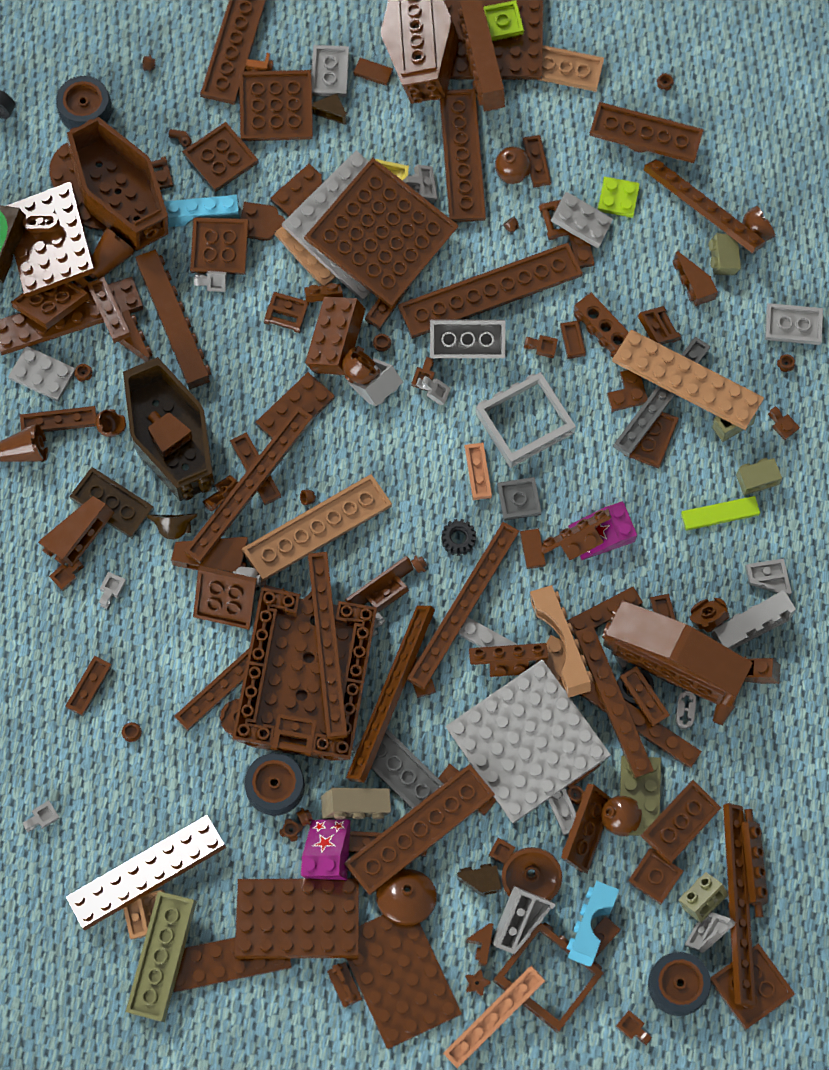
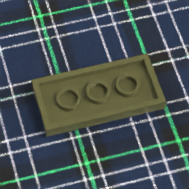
[620,756,661,836]

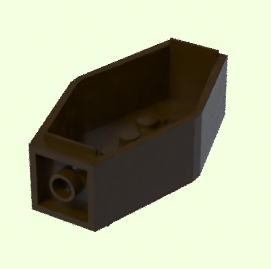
[123,357,215,501]

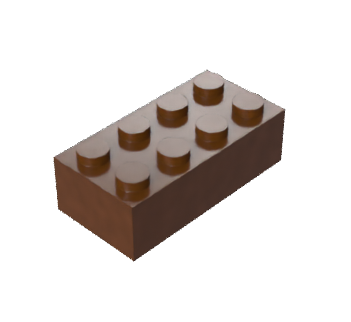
[305,297,366,375]

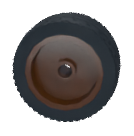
[56,76,112,130]
[244,753,305,816]
[648,952,711,1016]

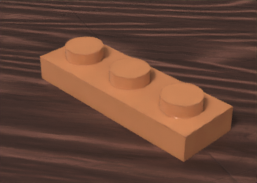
[464,443,492,500]

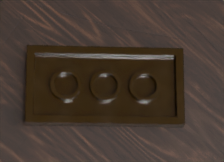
[69,467,154,539]

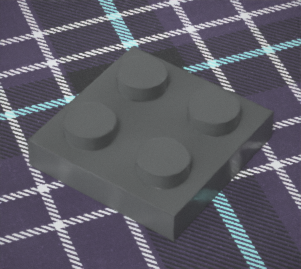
[497,477,542,521]

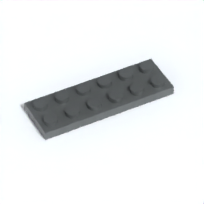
[352,729,443,809]

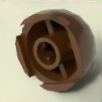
[495,146,532,184]
[742,205,775,241]
[342,348,380,385]
[601,796,642,837]

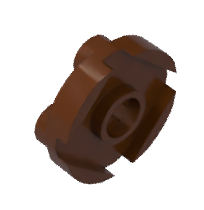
[689,598,730,632]

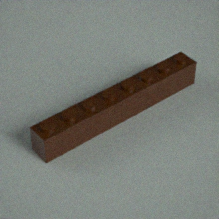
[135,249,212,390]

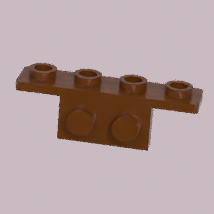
[541,509,611,560]
[345,556,414,612]
[469,643,548,677]

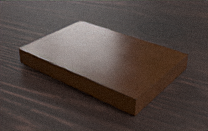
[624,412,679,469]

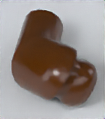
[169,129,192,148]

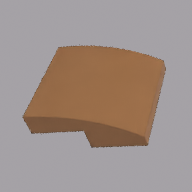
[123,889,165,940]

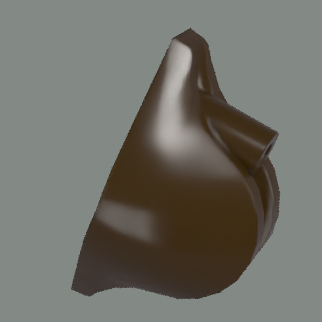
[147,513,198,540]

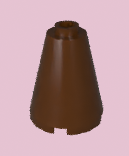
[89,228,135,280]
[0,424,48,462]

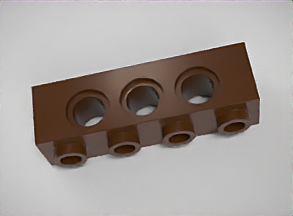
[573,292,629,358]

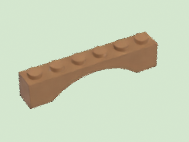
[530,585,593,698]

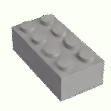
[430,320,505,358]

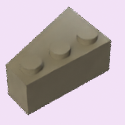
[321,788,391,820]

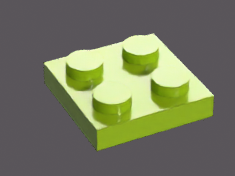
[484,0,524,41]
[598,176,640,218]

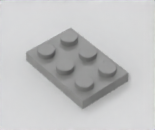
[311,45,349,97]
[551,192,613,248]
[765,303,823,345]
[8,346,76,402]

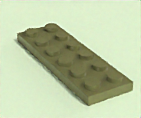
[125,891,197,1022]

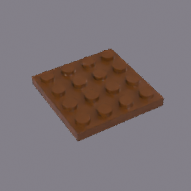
[239,70,313,141]

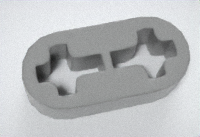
[675,691,696,729]

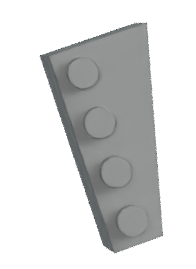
[711,590,796,650]

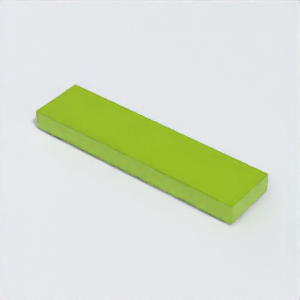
[681,496,760,531]

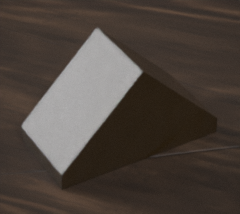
[312,93,347,125]

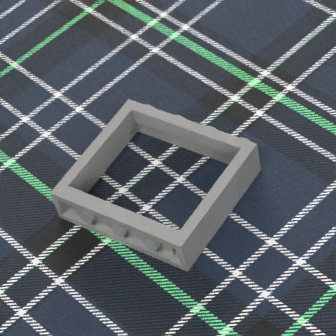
[476,372,576,468]

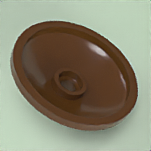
[502,847,562,901]
[376,868,437,925]

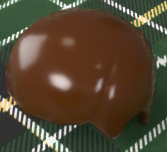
[95,409,126,437]

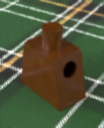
[148,411,192,459]

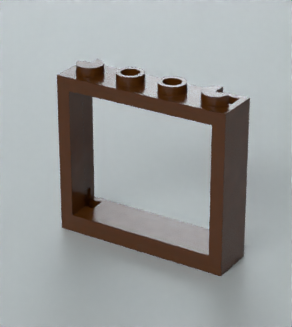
[493,922,604,1033]

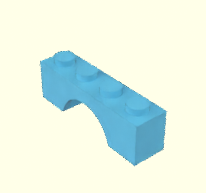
[164,195,239,227]
[567,881,619,967]

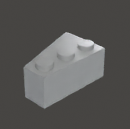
[491,886,556,954]

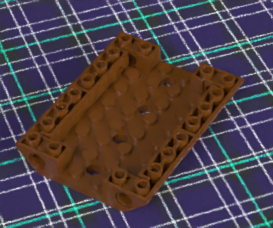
[232,587,377,761]

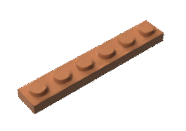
[443,965,546,1068]

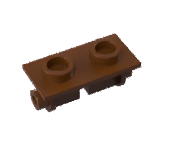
[327,962,362,1008]

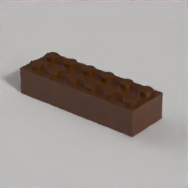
[457,0,505,112]

